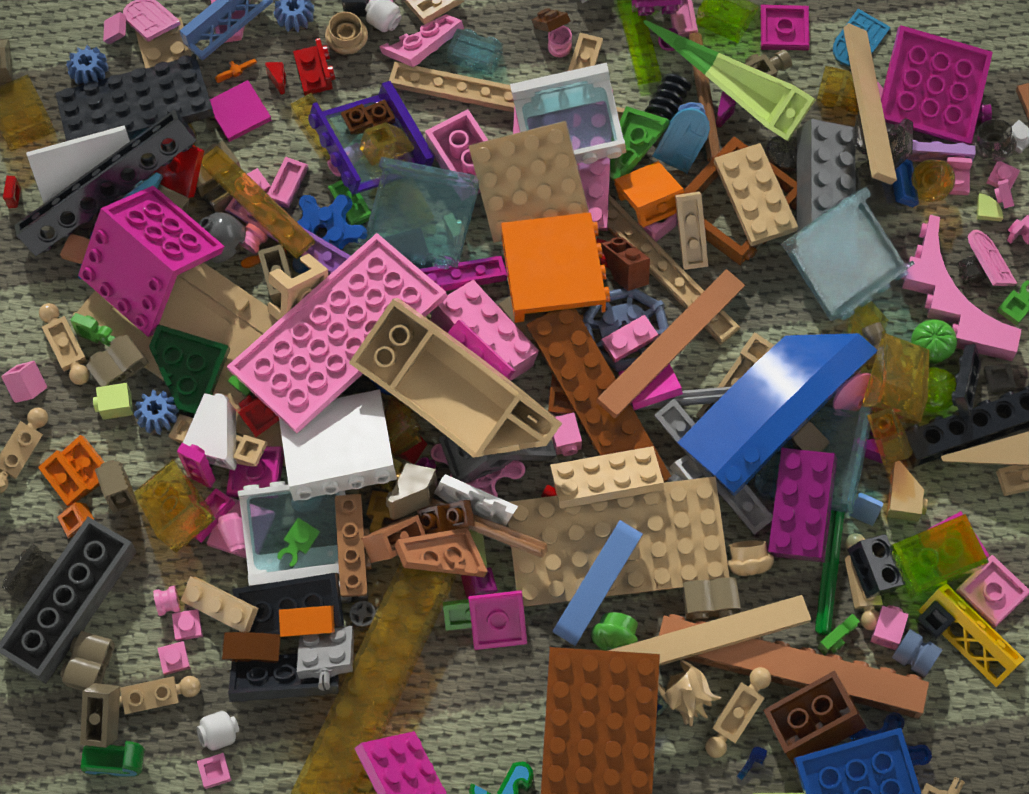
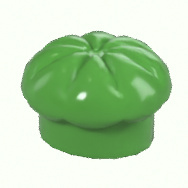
[911,319,957,364]
[591,612,638,651]

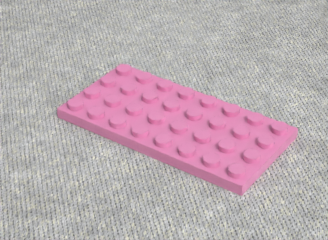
[227,233,447,433]

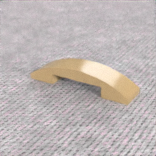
[696,332,774,419]
[169,414,268,466]

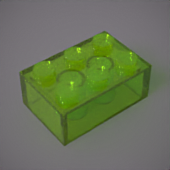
[891,514,989,599]

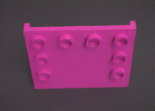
[78,185,225,337]

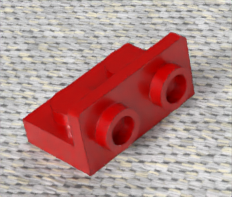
[293,38,336,96]
[236,395,279,437]

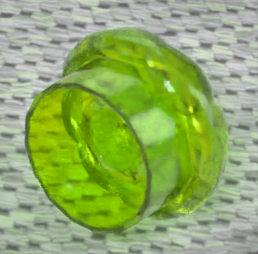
[913,367,957,413]

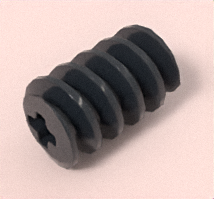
[645,74,692,121]

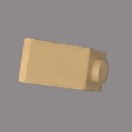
[886,460,928,522]

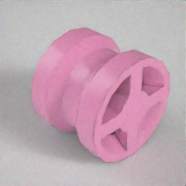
[239,223,268,254]
[153,586,181,616]

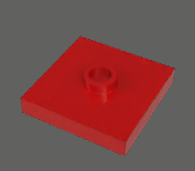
[154,138,204,198]

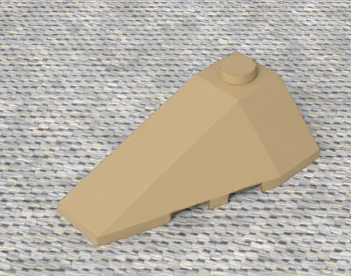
[941,431,1029,466]

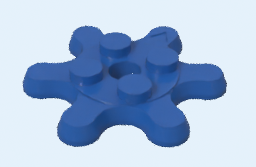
[292,195,368,274]

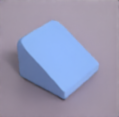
[849,493,883,526]

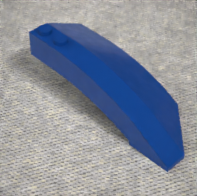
[677,333,878,497]

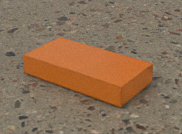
[279,606,335,637]

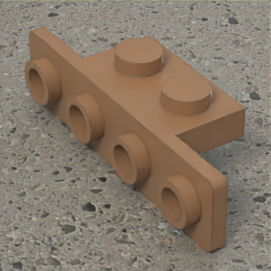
[335,494,372,597]

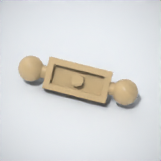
[39,303,90,385]
[0,407,48,493]
[844,533,883,631]
[705,667,771,758]
[119,676,201,714]

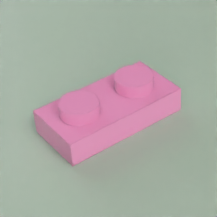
[601,315,658,363]

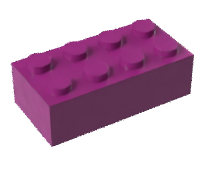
[768,448,837,563]

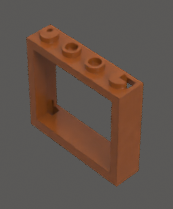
[684,136,797,266]

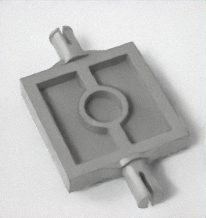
[297,626,354,691]

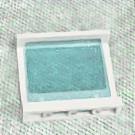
[510,63,626,164]
[238,481,345,586]

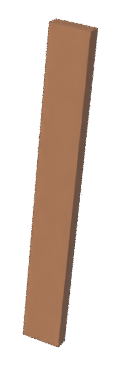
[596,269,745,418]

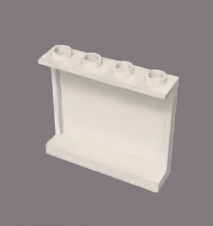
[279,389,397,501]

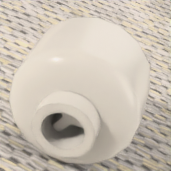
[365,0,402,32]
[196,711,239,751]

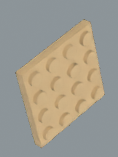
[469,121,589,243]

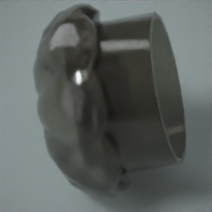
[972,119,1017,162]
[764,134,797,176]

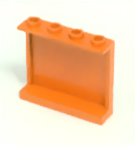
[501,212,610,323]

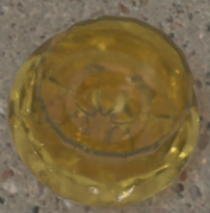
[911,159,956,203]

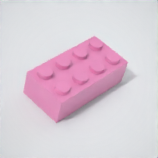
[430,280,539,381]

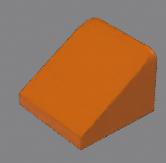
[57,502,94,539]

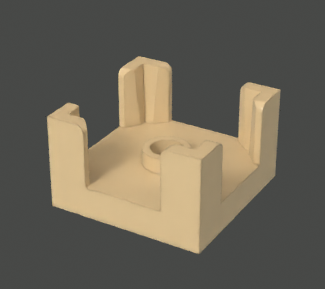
[268,254,328,320]

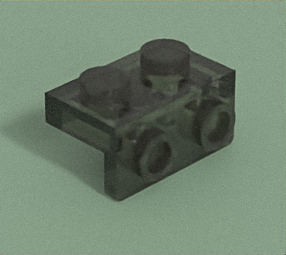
[2,544,57,605]

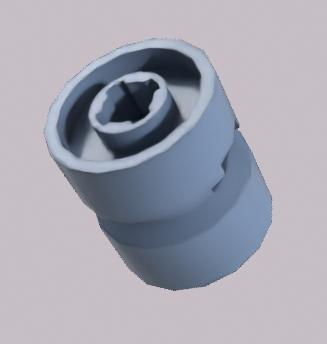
[892,629,943,679]

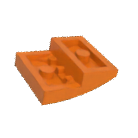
[38,435,104,506]

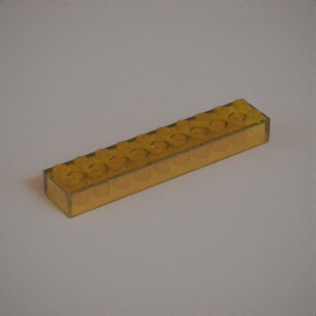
[291,562,456,794]

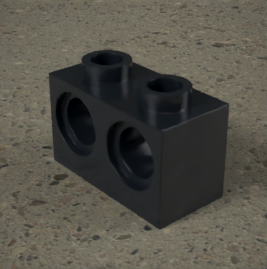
[847,534,906,599]

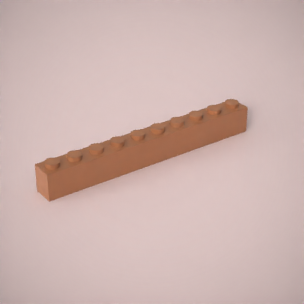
[659,614,929,719]

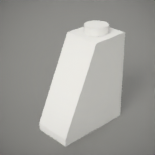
[183,393,237,470]

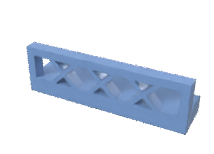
[180,0,273,61]

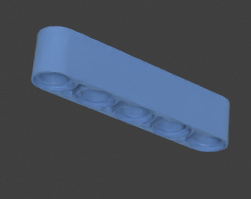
[552,520,643,646]

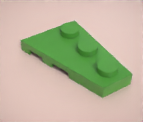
[610,106,670,180]

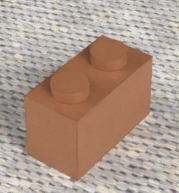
[361,515,426,563]

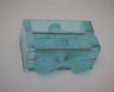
[447,29,503,77]

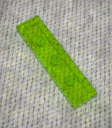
[616,0,662,85]

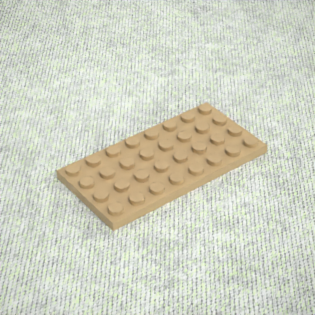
[508,476,729,607]

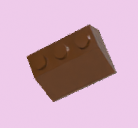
[763,671,867,766]

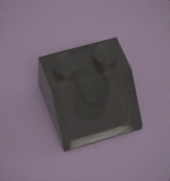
[855,160,906,219]

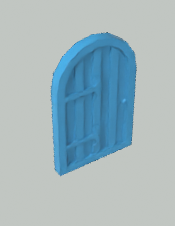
[833,9,891,67]
[652,108,710,173]

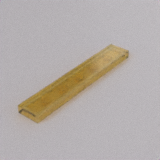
[201,146,315,259]

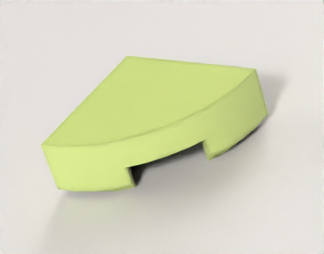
[977,193,1003,222]

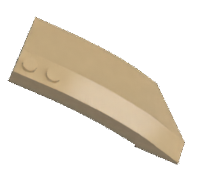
[349,298,562,458]

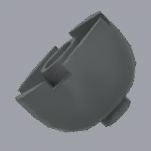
[199,212,246,263]

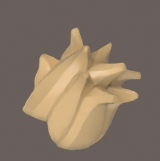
[658,660,721,727]

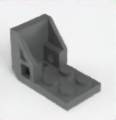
[439,434,557,483]

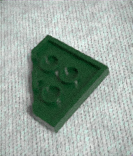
[149,324,230,416]

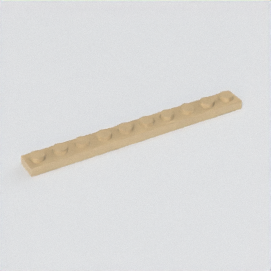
[389,62,625,133]

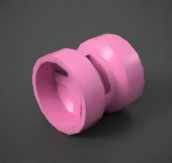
[548,25,572,57]

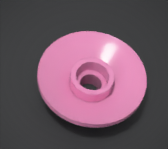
[833,373,876,415]

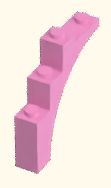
[899,215,1022,361]

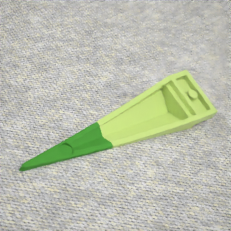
[643,20,816,142]

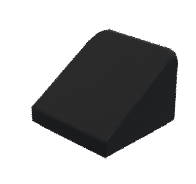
[916,601,956,640]

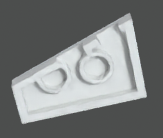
[434,474,518,527]

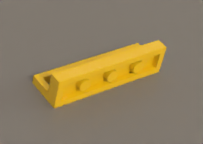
[918,583,1025,687]

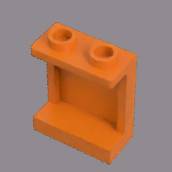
[614,161,684,228]

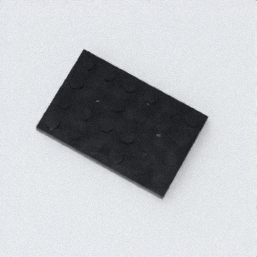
[55,54,215,141]

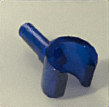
[736,747,767,781]

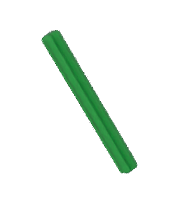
[815,509,845,635]

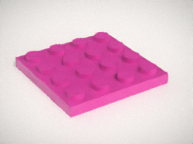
[881,25,993,145]

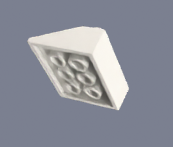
[26,125,143,216]

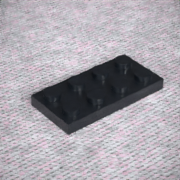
[233,573,344,635]
[228,654,339,702]

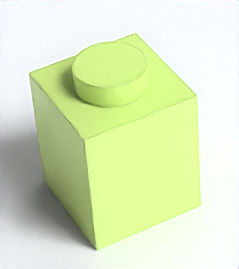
[93,383,134,420]

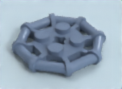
[583,288,669,372]

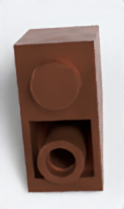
[601,237,650,291]

